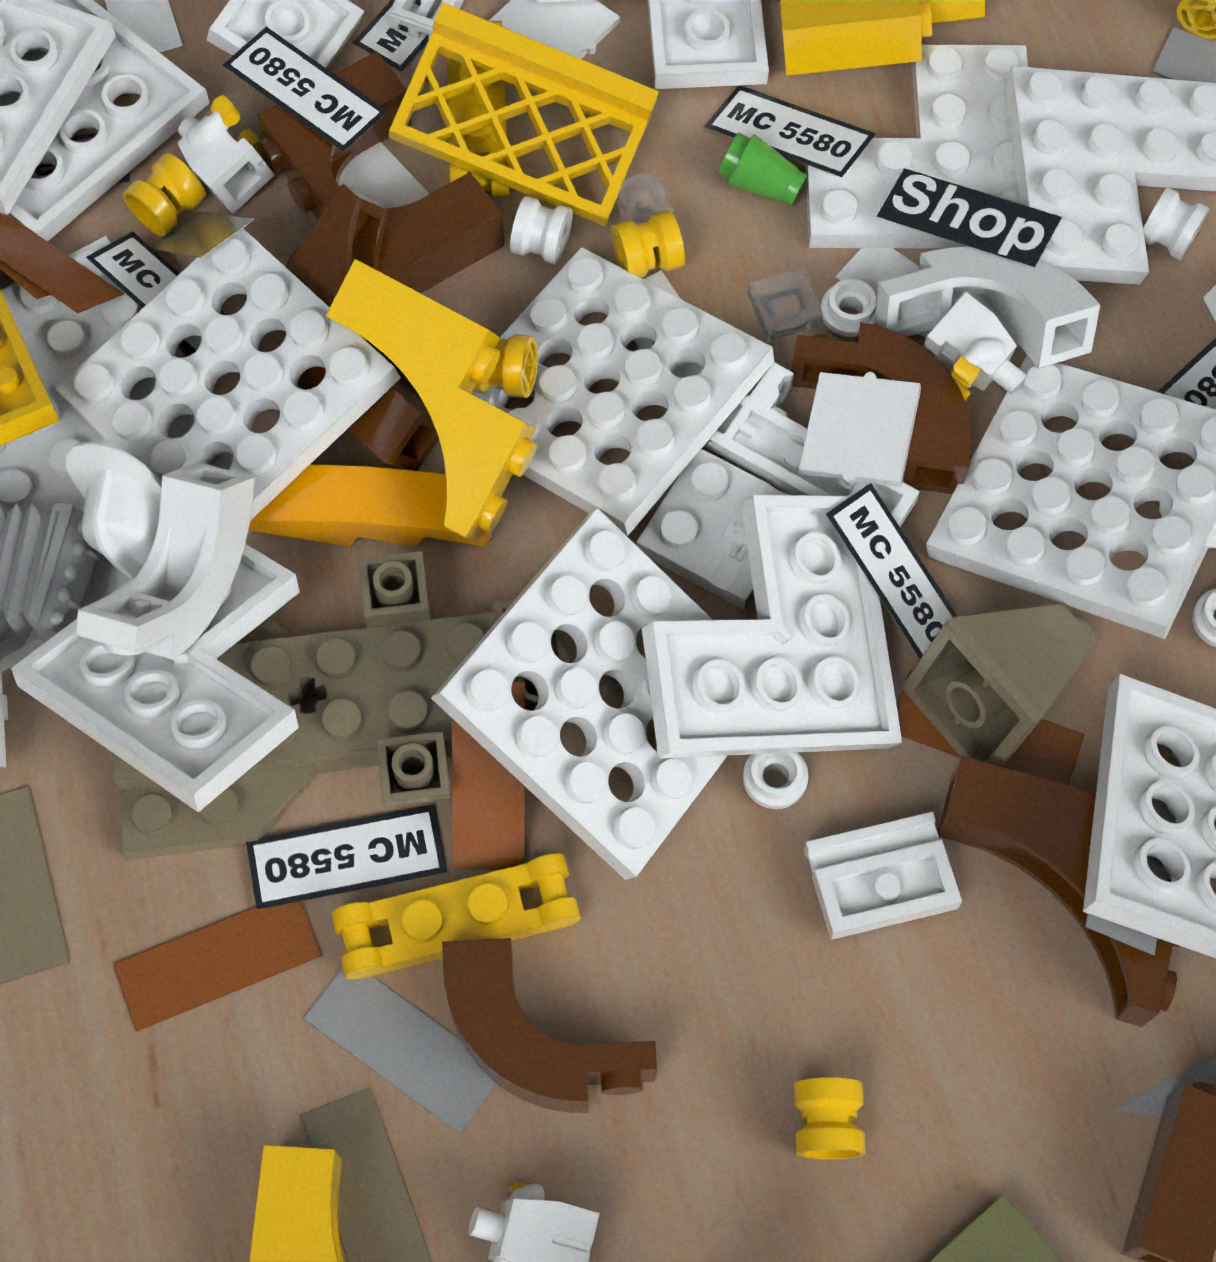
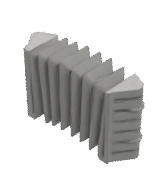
[0,502,100,645]

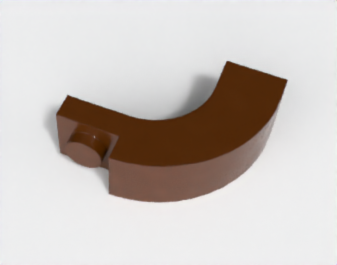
[791,322,972,495]
[442,938,657,1113]

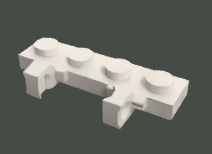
[704,362,920,527]

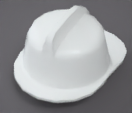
[66,442,162,578]

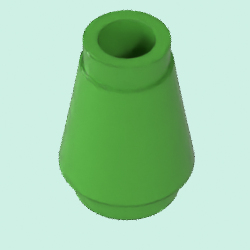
[717,132,808,206]

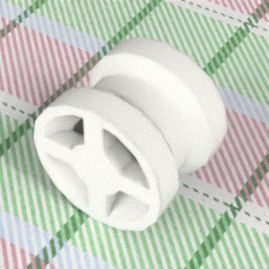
[1143,187,1210,261]
[510,196,573,266]

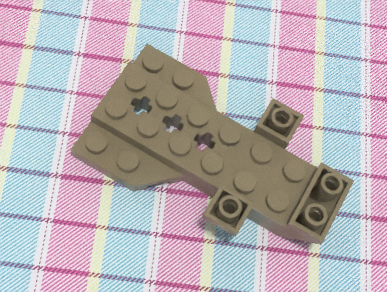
[112,551,568,860]

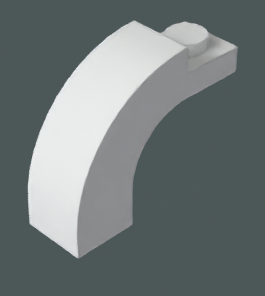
[875,247,1100,368]
[76,463,255,660]

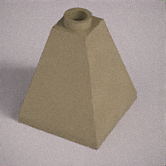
[901,604,1097,767]

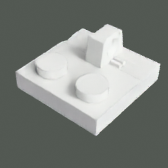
[207,0,364,69]
[636,449,790,610]

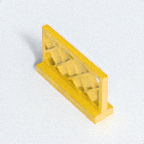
[389,2,659,227]

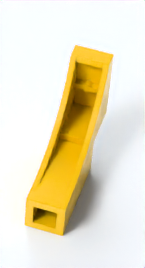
[780,0,985,76]
[326,259,537,540]
[249,1145,344,1262]

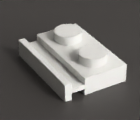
[804,812,962,940]

